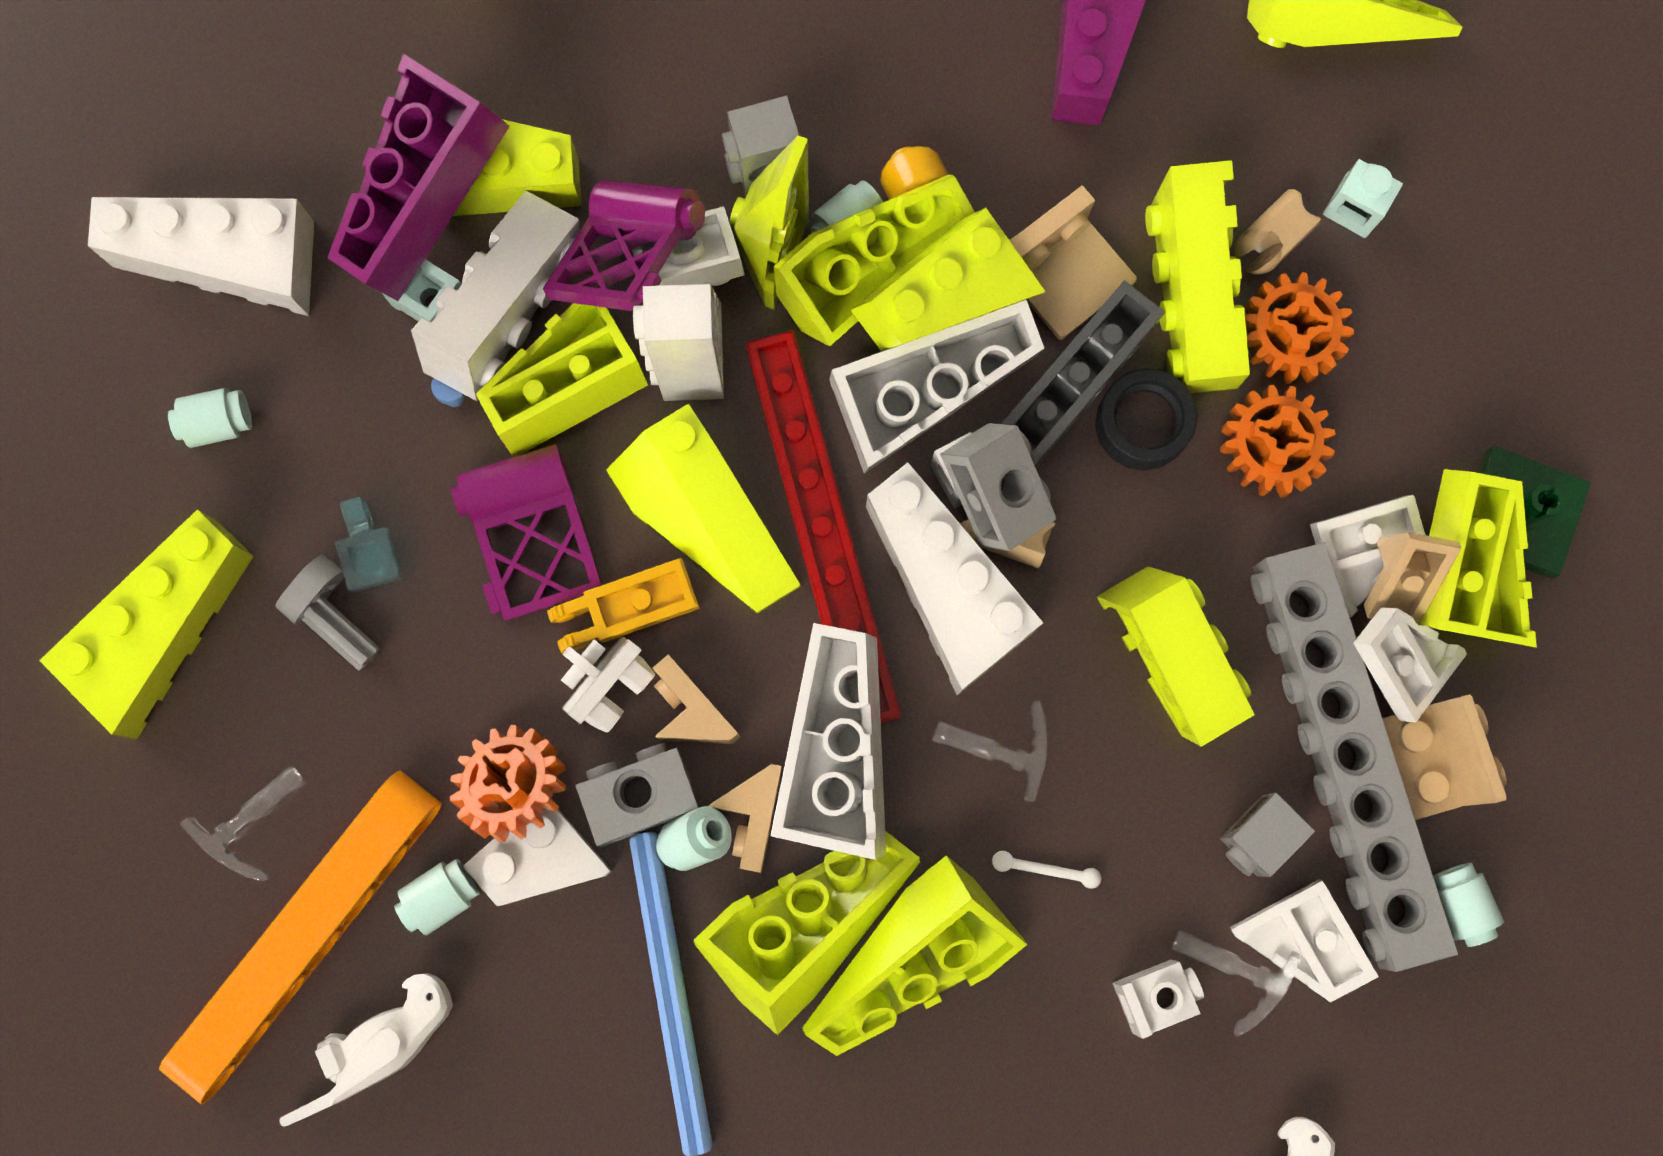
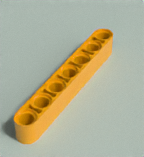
[159,770,442,1104]

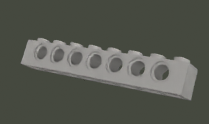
[1251,542,1458,972]

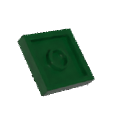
[1479,446,1591,579]

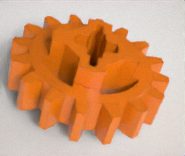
[1244,272,1354,384]
[1220,385,1336,498]
[450,725,566,843]

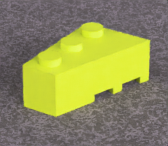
[453,119,582,216]
[851,208,1046,351]
[476,303,648,457]
[1419,469,1537,648]
[1096,566,1255,747]

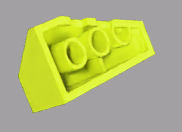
[1247,0,1463,48]
[729,135,809,310]
[774,174,975,346]
[606,403,801,614]
[694,831,920,1035]
[802,855,1027,1056]

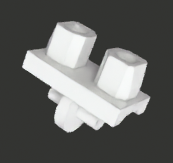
[561,636,655,733]

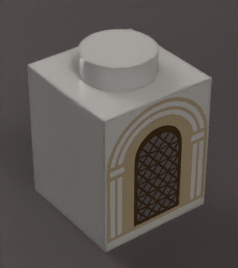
[1220,793,1315,877]

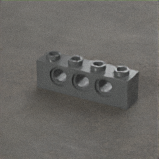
[1001,280,1165,468]

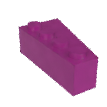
[1052,0,1146,125]
[327,54,510,301]

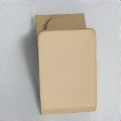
[1364,532,1461,625]
[652,654,740,744]
[708,764,783,873]

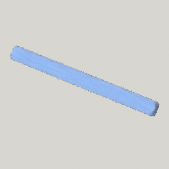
[629,831,712,1156]

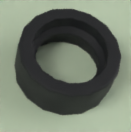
[1095,368,1198,471]

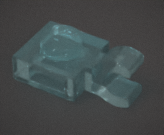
[334,497,403,593]

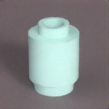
[811,180,883,233]
[168,388,252,448]
[656,806,732,871]
[394,859,480,935]
[1433,862,1505,947]

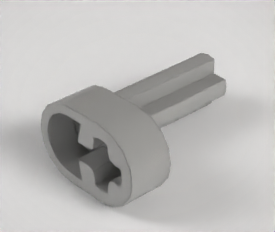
[275,554,381,671]

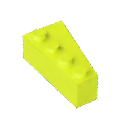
[1145,160,1250,393]

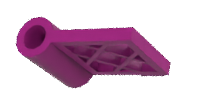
[543,180,705,311]
[450,443,602,621]

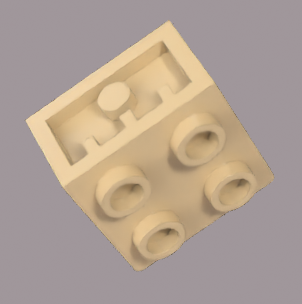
[1010,185,1137,340]
[1382,694,1507,820]

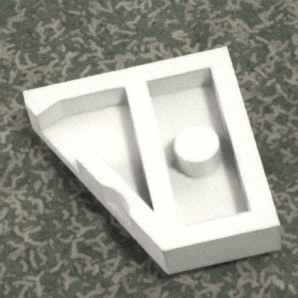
[1310,495,1425,617]
[1353,608,1467,723]
[463,809,612,906]
[1230,879,1379,1002]

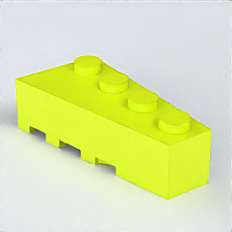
[39,509,254,739]

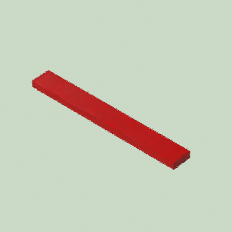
[745,330,902,724]

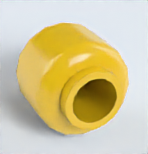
[880,146,948,200]

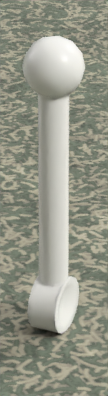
[992,851,1102,889]

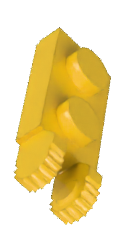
[547,558,700,653]

